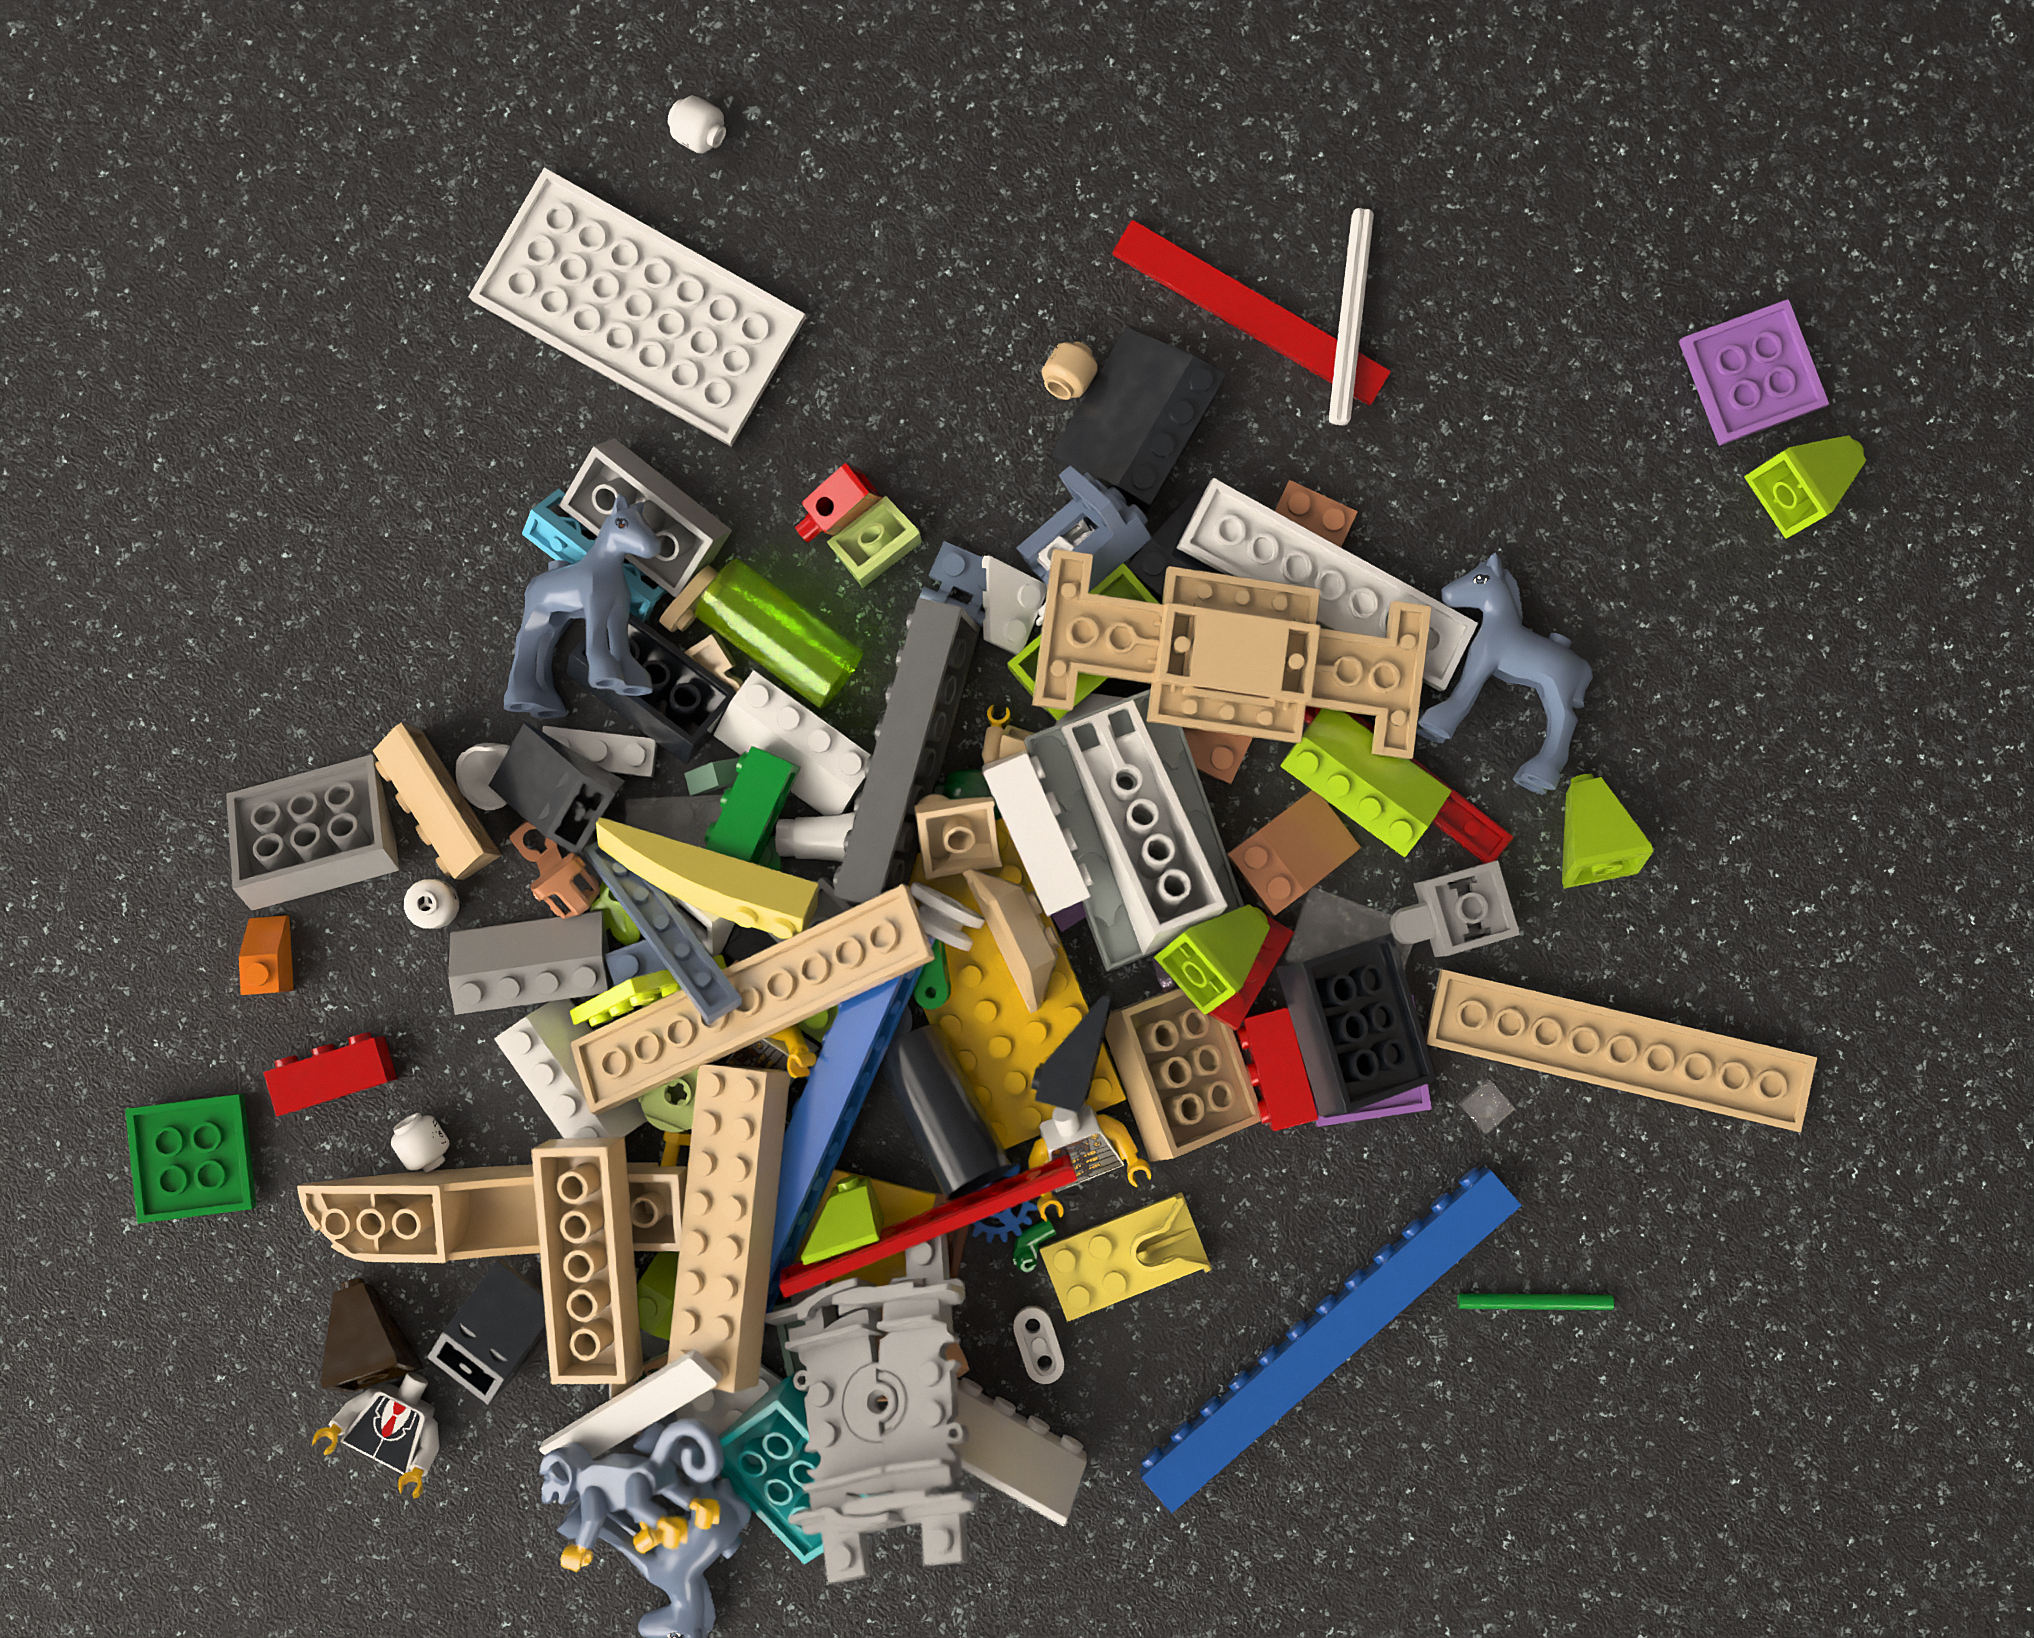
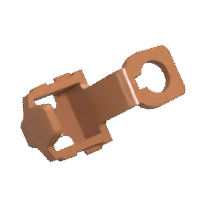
[510,821,601,919]

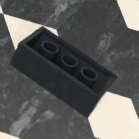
[566,612,737,765]

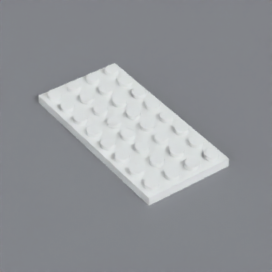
[469,168,806,447]

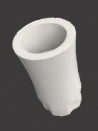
[775,812,856,862]

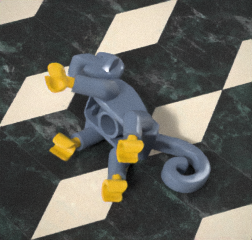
[539,1418,724,1571]

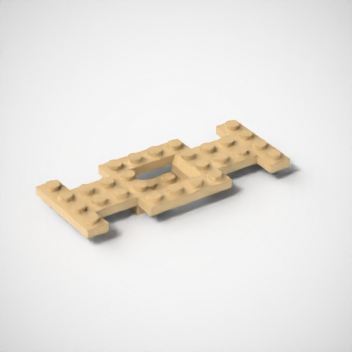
[1032,549,1432,759]

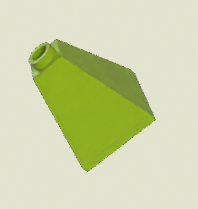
[1744,435,1866,539]
[1562,774,1653,888]
[1154,904,1270,1015]

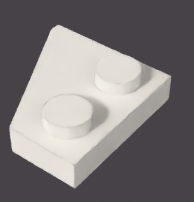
[982,556,1048,655]

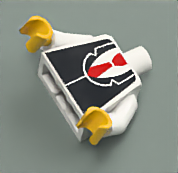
[312,1372,439,1498]

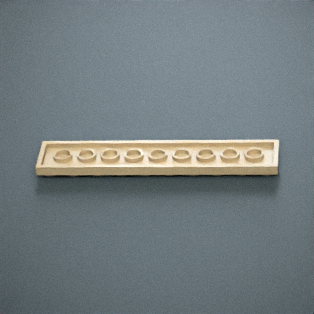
[570,884,935,1115]
[1424,969,1817,1132]

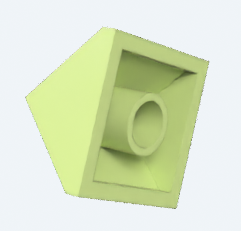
[827,496,922,588]

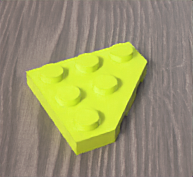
[570,954,727,1027]

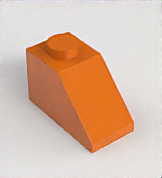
[238,915,294,995]

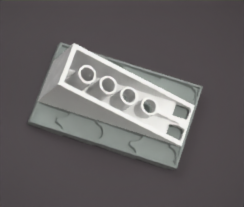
[1024,689,1244,972]

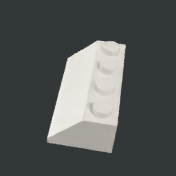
[713,670,870,816]
[982,750,1093,916]
[494,998,648,1139]

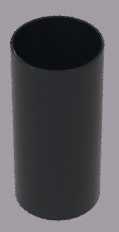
[879,1024,1013,1201]

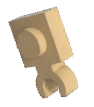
[684,633,744,692]

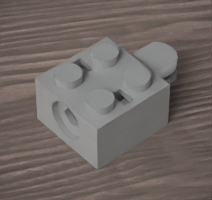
[1390,860,1520,957]

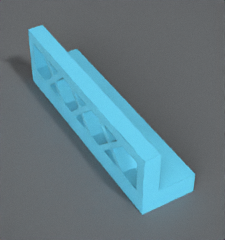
[522,488,667,622]

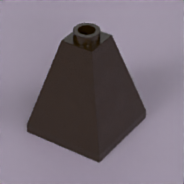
[321,1278,423,1394]

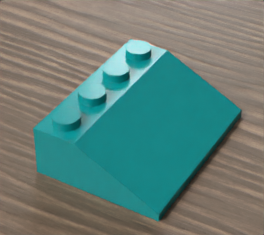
[718,1373,892,1565]

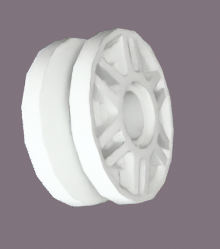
[910,882,985,951]

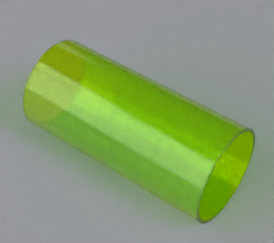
[695,558,864,709]

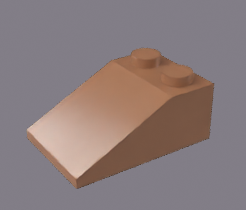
[1226,790,1361,916]

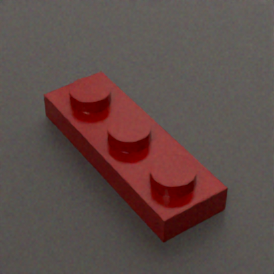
[1208,914,1294,1031]

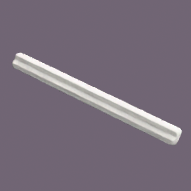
[1329,208,1374,425]

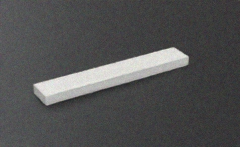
[539,1348,722,1459]

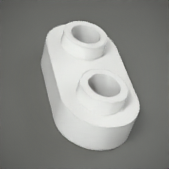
[1014,1306,1064,1384]

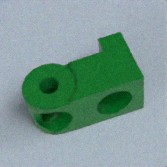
[914,938,951,1009]

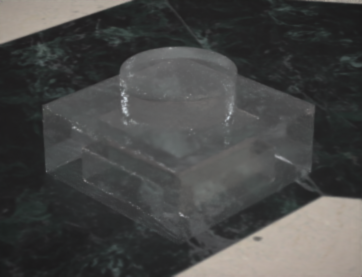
[1459,1079,1515,1134]

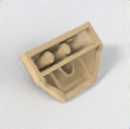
[963,869,1061,1014]

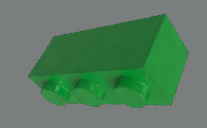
[704,746,801,865]

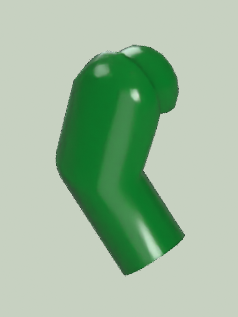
[1012,1217,1057,1272]

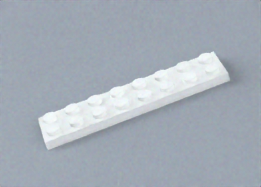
[1177,478,1478,691]

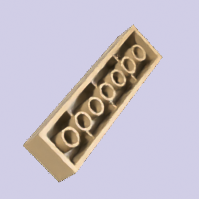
[667,1063,790,1393]

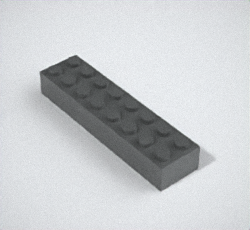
[833,598,981,907]

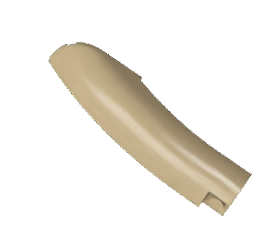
[297,1163,688,1263]

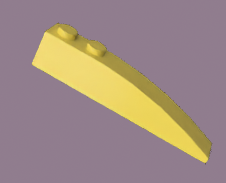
[596,817,819,939]

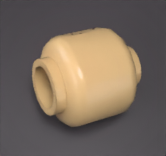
[1042,342,1097,400]

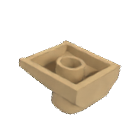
[915,794,1002,879]

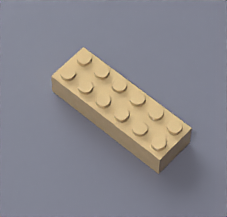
[532,1137,643,1384]

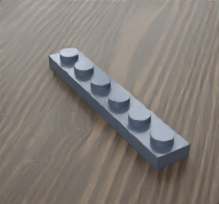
[584,841,742,1024]

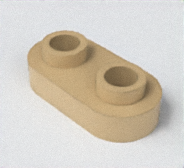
[659,565,722,632]

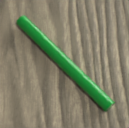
[1457,1293,1614,1310]

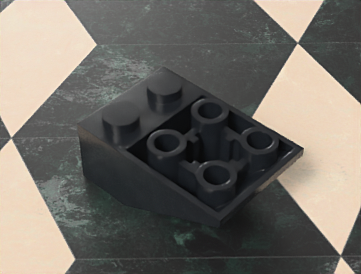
[488,722,625,856]
[427,1258,547,1405]

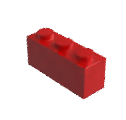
[1237,1006,1319,1131]
[263,1032,397,1117]

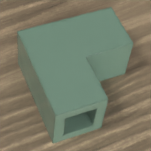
[684,758,739,796]

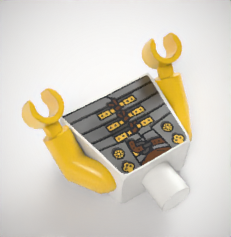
[726,1024,819,1087]
[1028,1105,1151,1221]

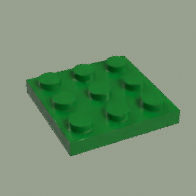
[125,1093,257,1224]

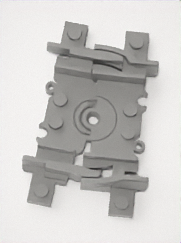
[765,1234,977,1584]

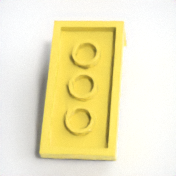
[1039,1192,1212,1322]

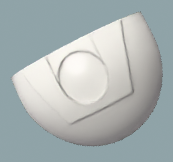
[456,743,510,810]

